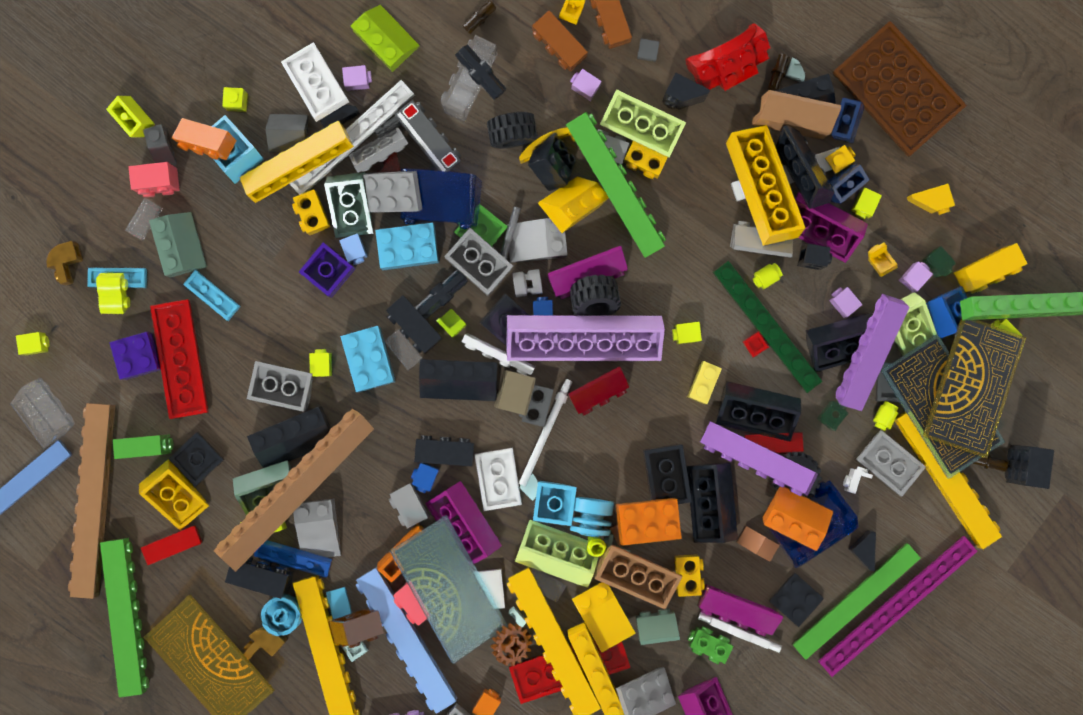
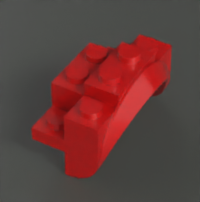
[686,23,770,91]

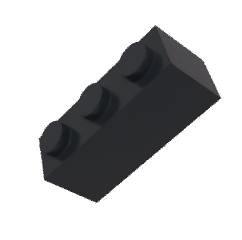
[386,295,443,354]
[414,435,475,466]

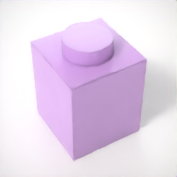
[342,65,372,91]
[570,69,601,101]
[899,261,933,293]
[829,287,862,318]

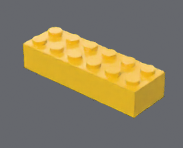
[726,125,805,246]

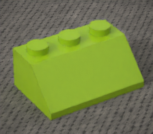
[350,5,420,72]

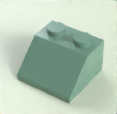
[635,608,680,645]

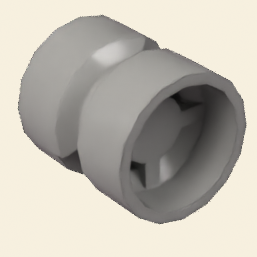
[512,269,543,297]

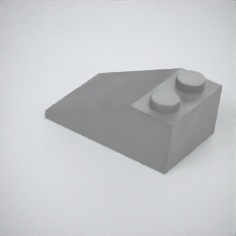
[507,218,567,263]
[293,498,341,558]

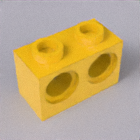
[623,141,668,179]
[292,189,331,235]
[674,554,705,597]

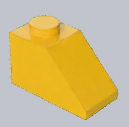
[907,184,955,215]

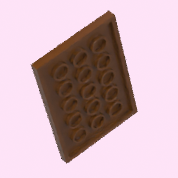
[832,21,967,157]

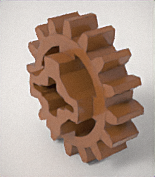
[491,623,532,666]

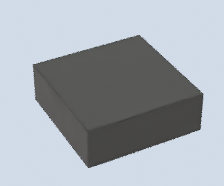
[637,39,659,62]

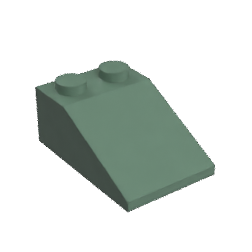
[325,172,373,238]

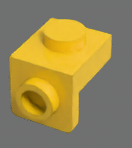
[559,0,586,25]
[825,145,856,174]
[868,242,898,277]

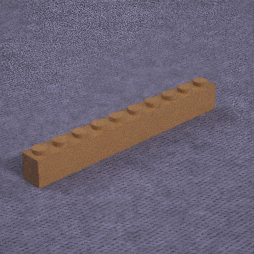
[68,403,115,599]
[214,409,374,572]

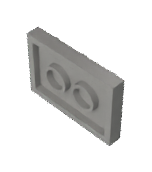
[349,127,408,173]
[363,171,422,212]
[855,430,926,497]
[616,667,676,715]

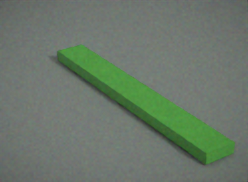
[792,543,921,660]

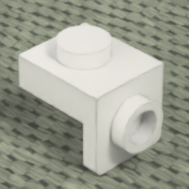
[843,466,873,494]

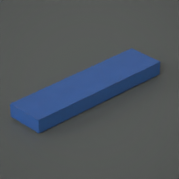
[254,540,332,578]

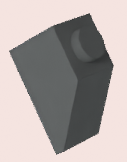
[143,124,177,166]

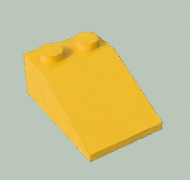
[139,460,209,530]
[572,582,636,652]

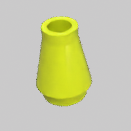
[587,536,606,557]

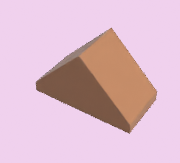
[737,526,779,562]

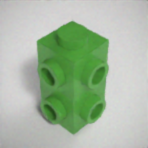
[687,626,734,664]

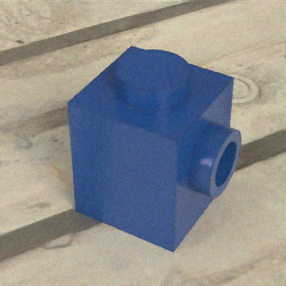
[411,463,440,493]

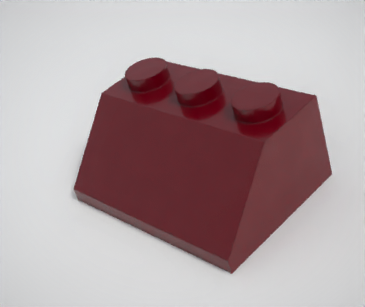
[568,366,629,416]

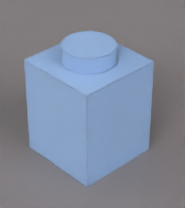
[339,234,368,265]

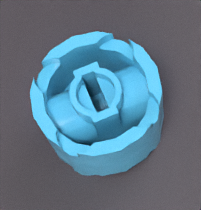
[261,594,302,636]

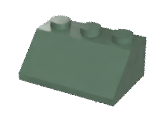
[149,212,207,278]
[233,460,292,515]

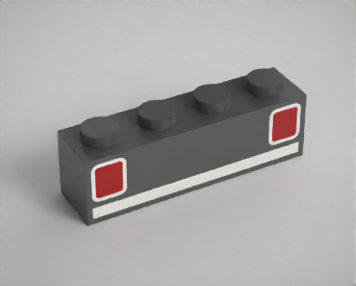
[394,100,461,176]

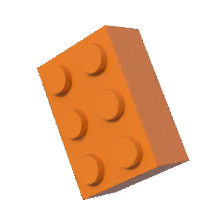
[616,498,682,545]

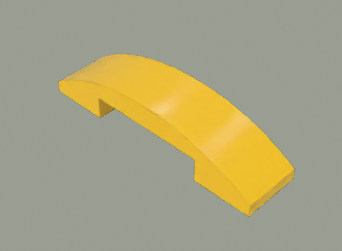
[519,127,575,164]

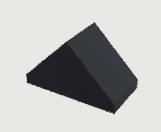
[848,530,876,571]

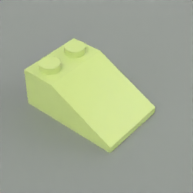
[894,292,942,359]

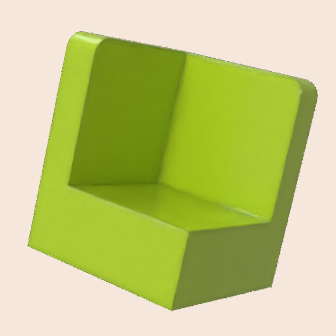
[436,309,467,338]

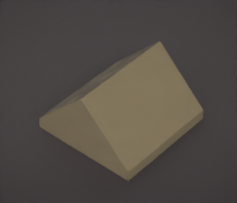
[494,370,536,415]

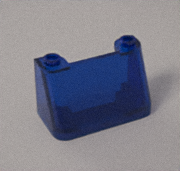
[400,168,482,230]
[768,480,859,568]

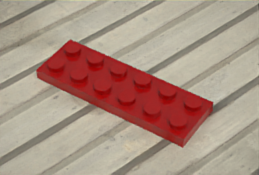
[150,299,209,419]
[509,638,631,704]

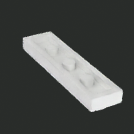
[462,333,536,376]

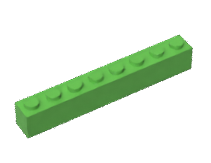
[566,112,666,258]
[960,292,1083,320]
[100,538,149,697]

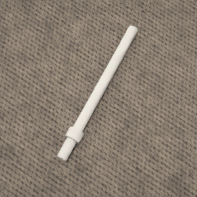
[519,379,572,487]

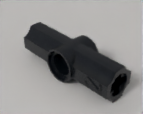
[455,44,506,100]
[415,269,469,320]

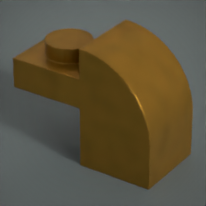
[47,241,83,286]
[242,627,288,661]

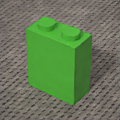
[113,434,174,459]

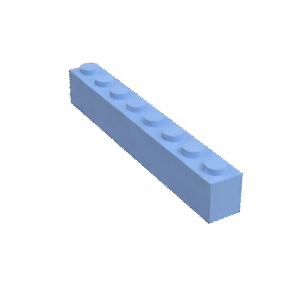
[356,567,457,714]

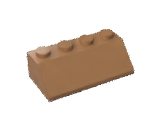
[594,545,682,609]

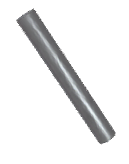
[500,206,521,259]

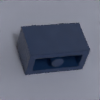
[831,98,864,144]
[828,163,870,204]

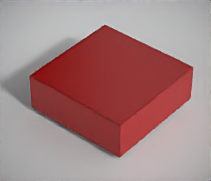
[742,331,769,358]

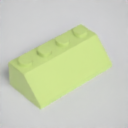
[600,89,686,158]
[515,520,598,588]

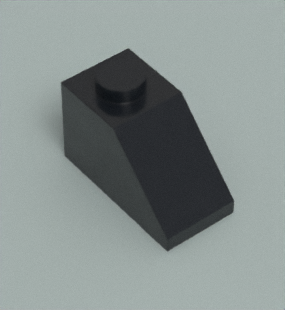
[320,104,360,128]

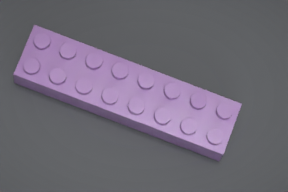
[506,315,665,361]

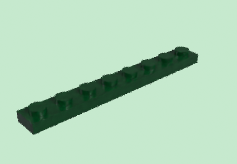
[713,261,823,393]

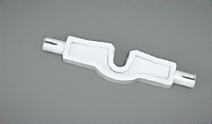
[698,612,782,653]

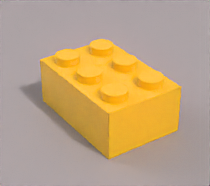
[954,243,1028,294]

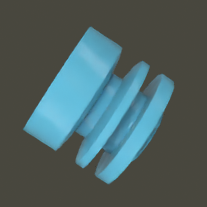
[570,497,614,537]

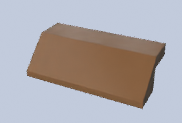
[752,90,841,140]

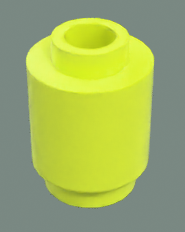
[753,263,783,289]
[873,401,898,431]

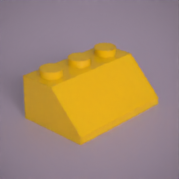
[538,176,609,233]

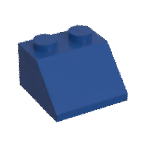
[926,286,978,339]

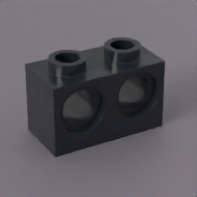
[797,243,832,270]

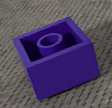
[299,243,356,298]
[109,332,161,380]

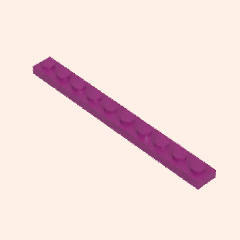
[818,536,978,677]

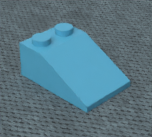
[212,115,264,184]

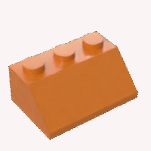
[762,486,833,551]

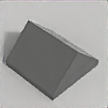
[266,114,308,153]

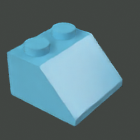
[533,481,577,526]

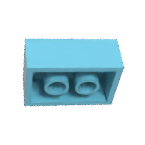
[375,222,439,270]
[340,326,396,392]

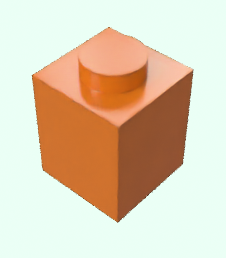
[472,689,501,715]

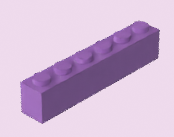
[835,294,909,411]
[700,421,818,496]

